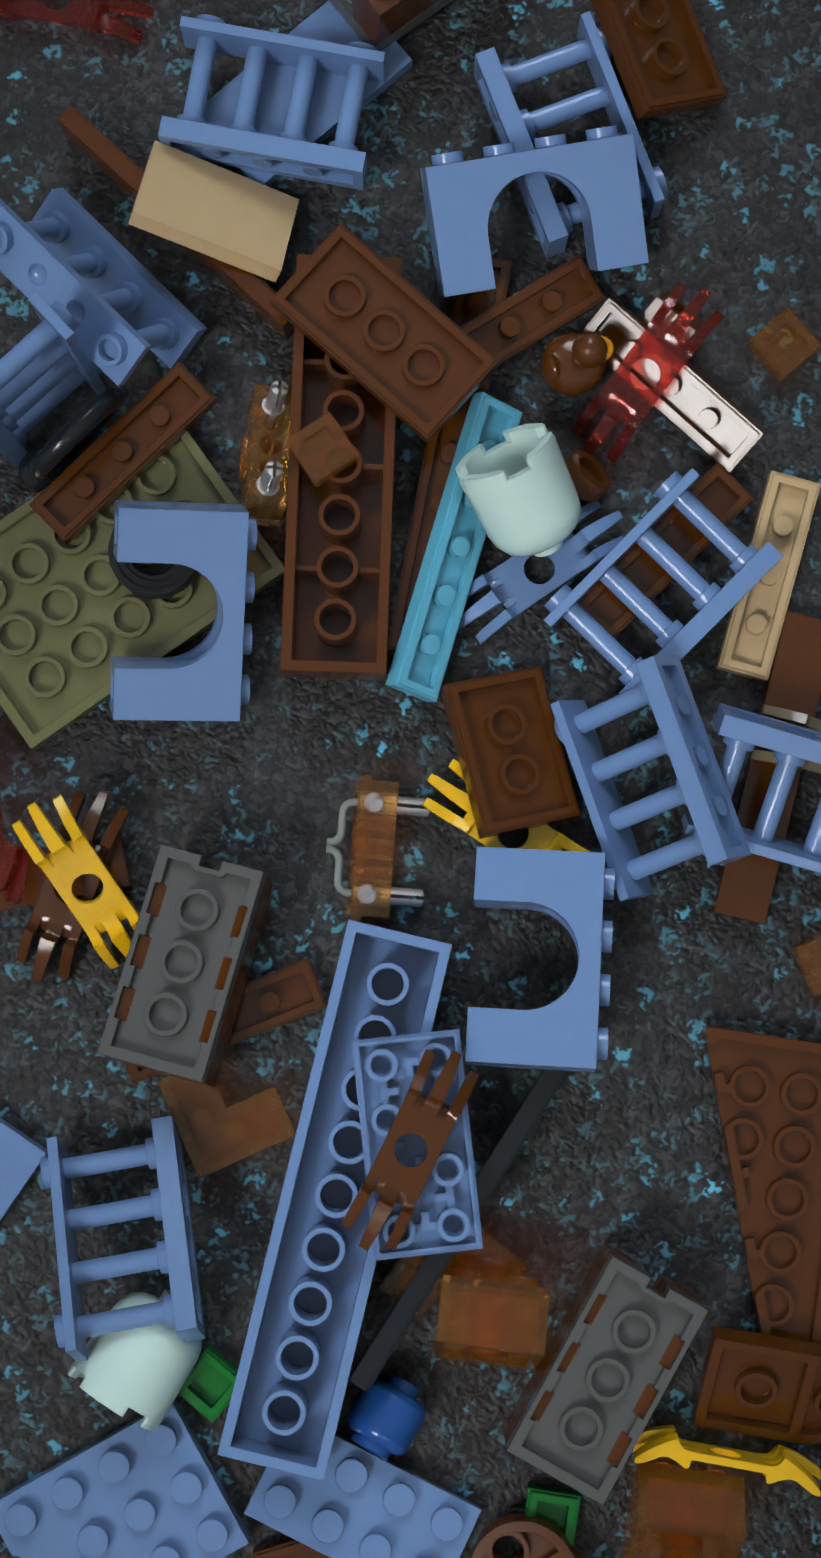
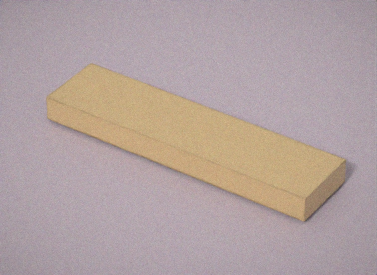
[715,470,821,682]

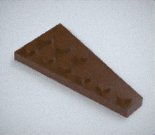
[702,1025,821,1344]

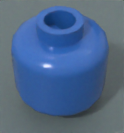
[347,1374,426,1461]

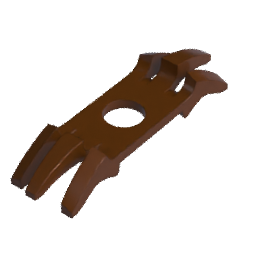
[16,791,130,983]
[341,1049,479,1251]

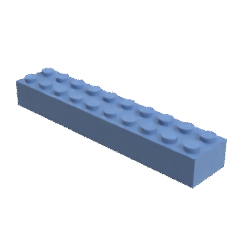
[217,919,452,1481]

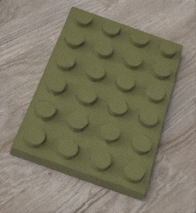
[0,431,284,751]

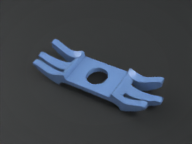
[459,501,624,645]

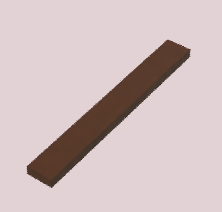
[388,257,513,653]

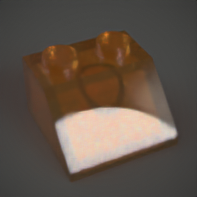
[430,1269,551,1371]
[621,1462,746,1558]

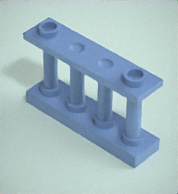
[474,11,668,259]
[158,14,386,190]
[0,187,207,387]
[0,292,107,472]
[544,468,783,694]
[550,656,751,902]
[681,703,821,873]
[40,1115,206,1362]

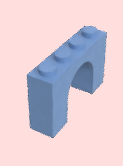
[420,125,649,297]
[109,500,257,721]
[465,847,615,1072]

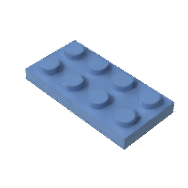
[244,1433,482,1558]

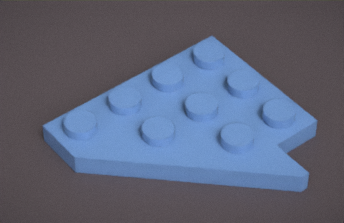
[0,1399,250,1558]

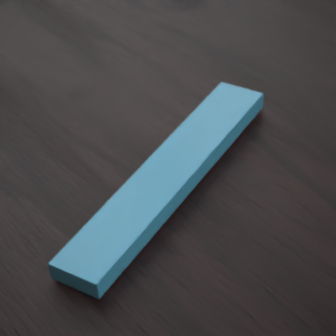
[385,392,523,702]

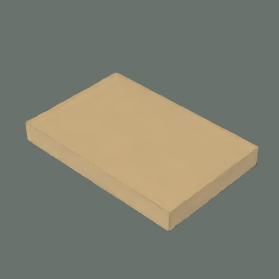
[128,140,299,283]

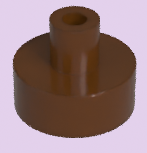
[565,449,611,502]

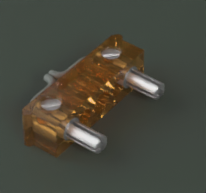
[239,380,291,528]
[326,774,430,921]

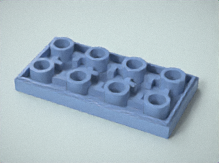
[352,1029,483,1261]

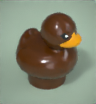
[540,332,614,396]

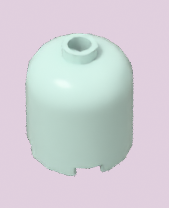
[455,423,581,557]
[67,1290,202,1432]

